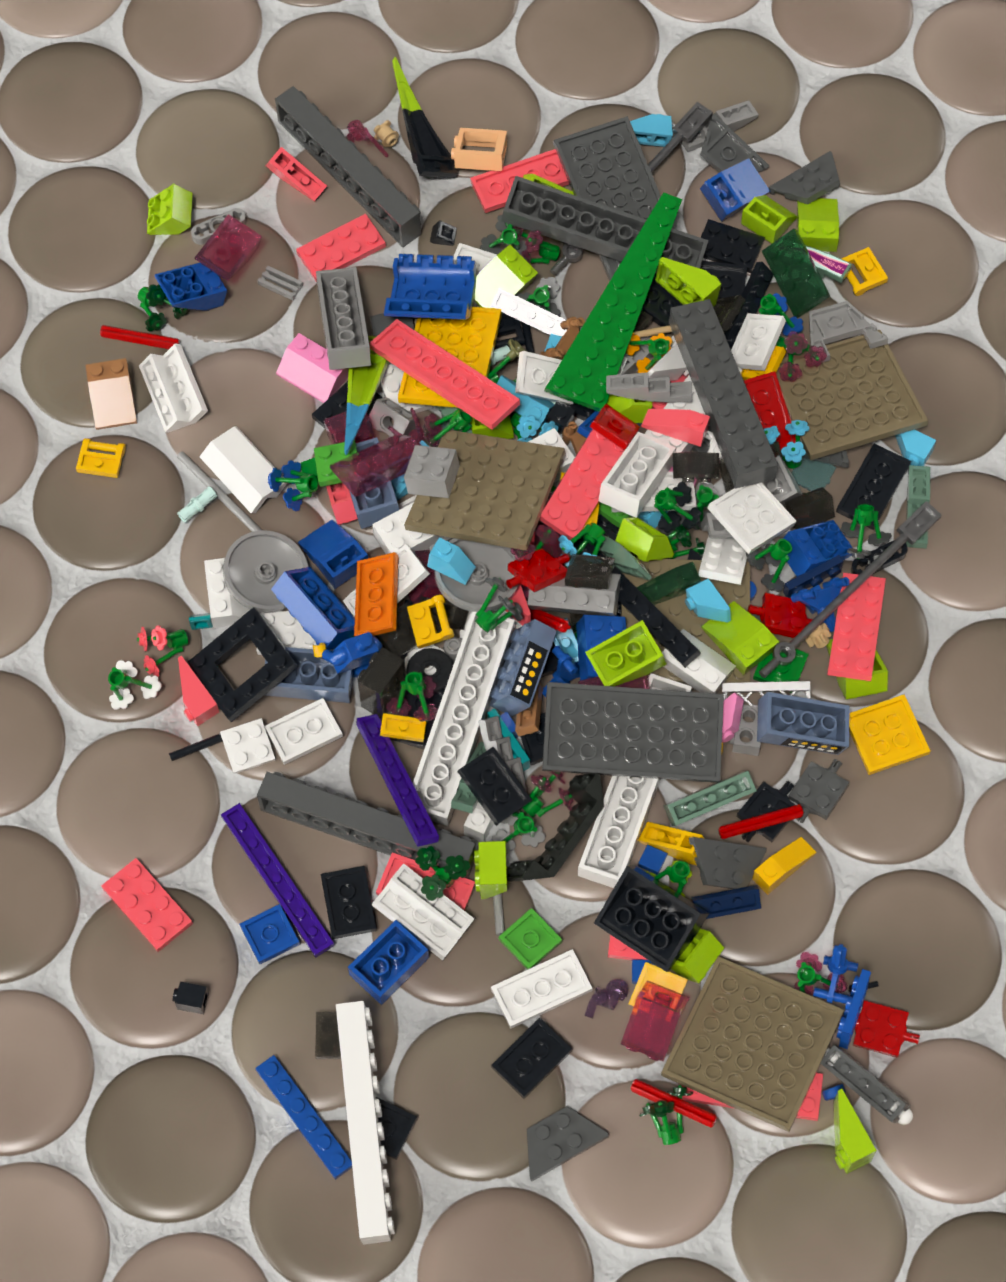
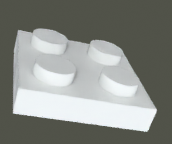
[220,718,275,774]

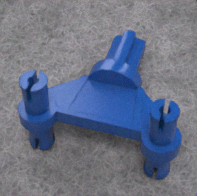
[791,577,850,632]
[542,646,580,697]
[813,944,859,1004]

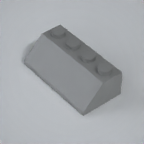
[527,570,621,616]

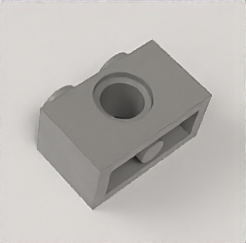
[367,397,419,442]

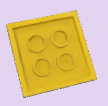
[849,694,930,775]

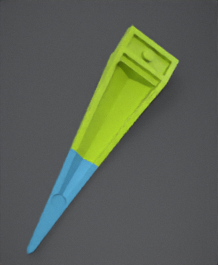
[344,336,389,455]

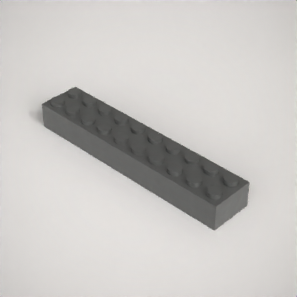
[275,86,421,248]
[501,176,708,273]
[669,299,778,489]
[257,772,476,879]

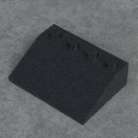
[594,865,709,972]

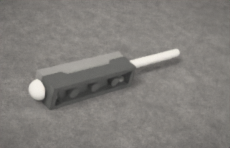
[821,1045,913,1125]

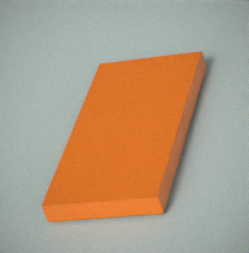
[354,552,399,636]

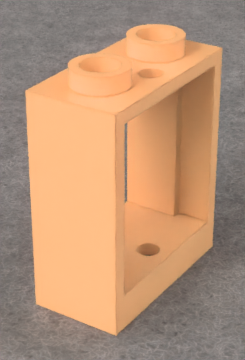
[451,128,507,171]

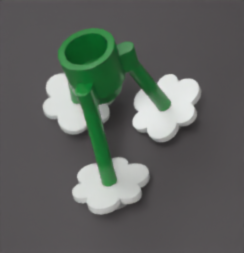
[108,661,162,710]

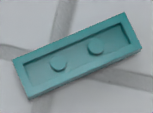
[487,708,530,772]

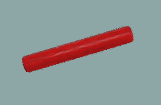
[100,325,180,349]
[529,607,571,633]
[718,804,804,839]
[630,1079,717,1128]

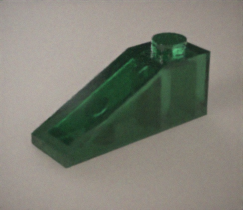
[636,561,701,605]

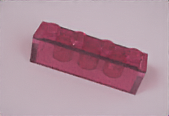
[330,435,421,497]

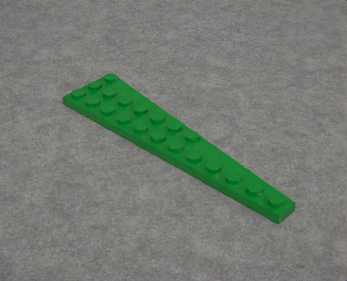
[544,192,682,412]

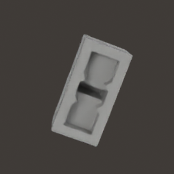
[729,704,761,756]

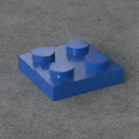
[239,904,300,965]

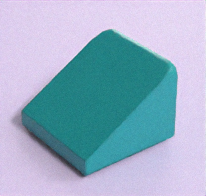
[189,613,213,630]

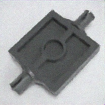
[788,759,849,823]

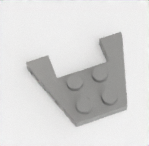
[809,301,888,365]

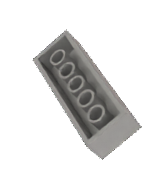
[316,267,371,370]

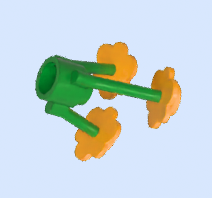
[626,332,672,373]

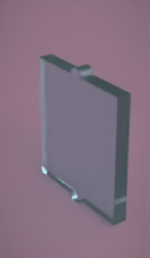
[791,456,836,496]

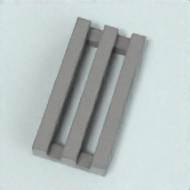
[257,266,303,301]

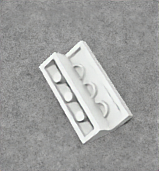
[139,344,208,433]
[200,426,287,513]
[372,863,474,961]

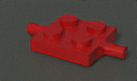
[506,548,570,592]
[747,592,813,638]
[843,1000,920,1058]

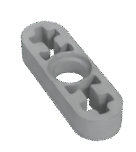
[191,208,246,245]

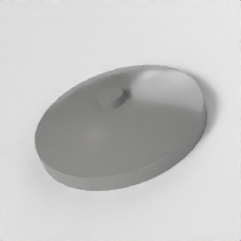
[223,530,308,613]
[434,538,519,612]

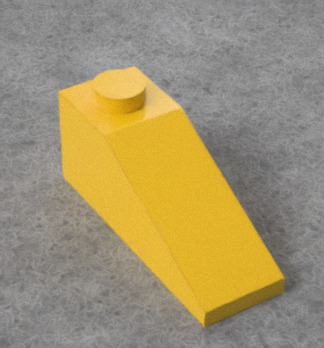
[638,822,705,866]
[752,837,817,895]

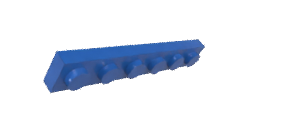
[255,1055,352,1180]

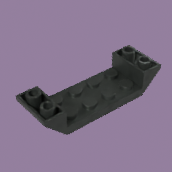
[507,773,604,882]

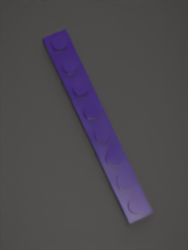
[356,714,439,847]
[221,803,334,958]

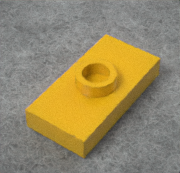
[380,713,427,742]

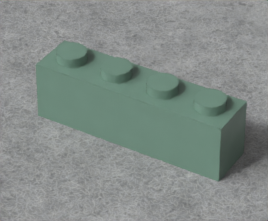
[663,771,756,826]

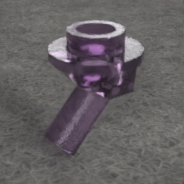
[606,979,629,1010]
[584,987,611,1019]

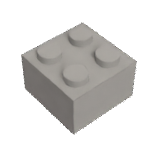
[404,445,460,498]

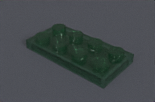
[762,229,830,318]

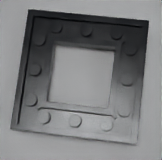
[188,607,299,722]

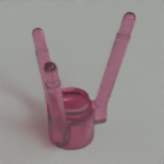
[347,120,389,157]
[388,408,428,448]

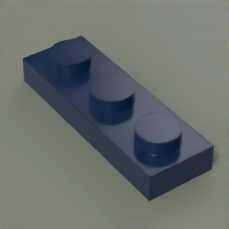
[783,555,844,598]
[691,885,761,919]

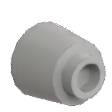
[443,637,462,664]

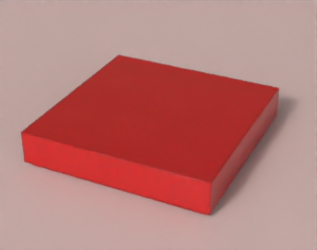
[590,404,640,450]

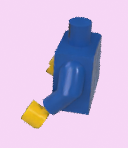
[313,632,383,674]

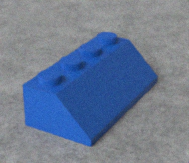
[271,567,355,650]

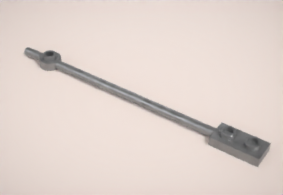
[550,102,713,276]
[759,501,942,678]

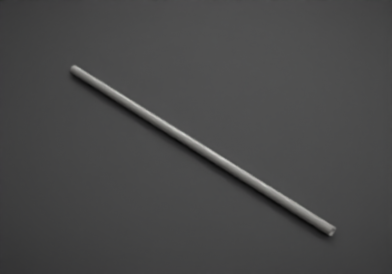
[177,451,392,665]

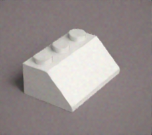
[204,558,250,629]
[662,629,736,694]

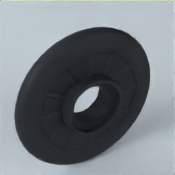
[406,648,453,693]

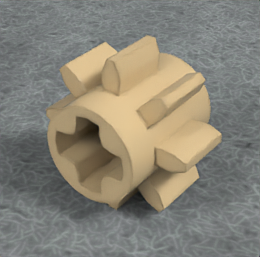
[805,623,832,648]

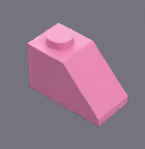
[722,692,744,743]

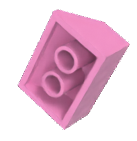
[276,333,349,403]

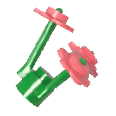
[137,625,188,677]

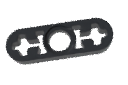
[851,540,908,575]

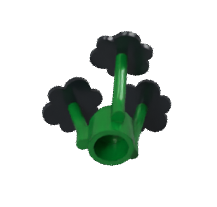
[654,482,701,533]

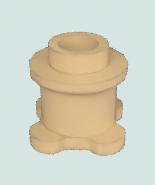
[374,120,399,147]

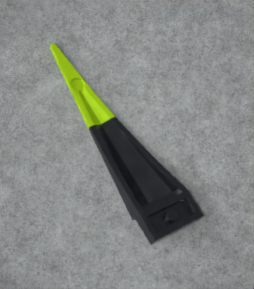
[392,57,458,178]

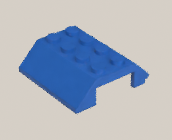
[384,254,476,319]

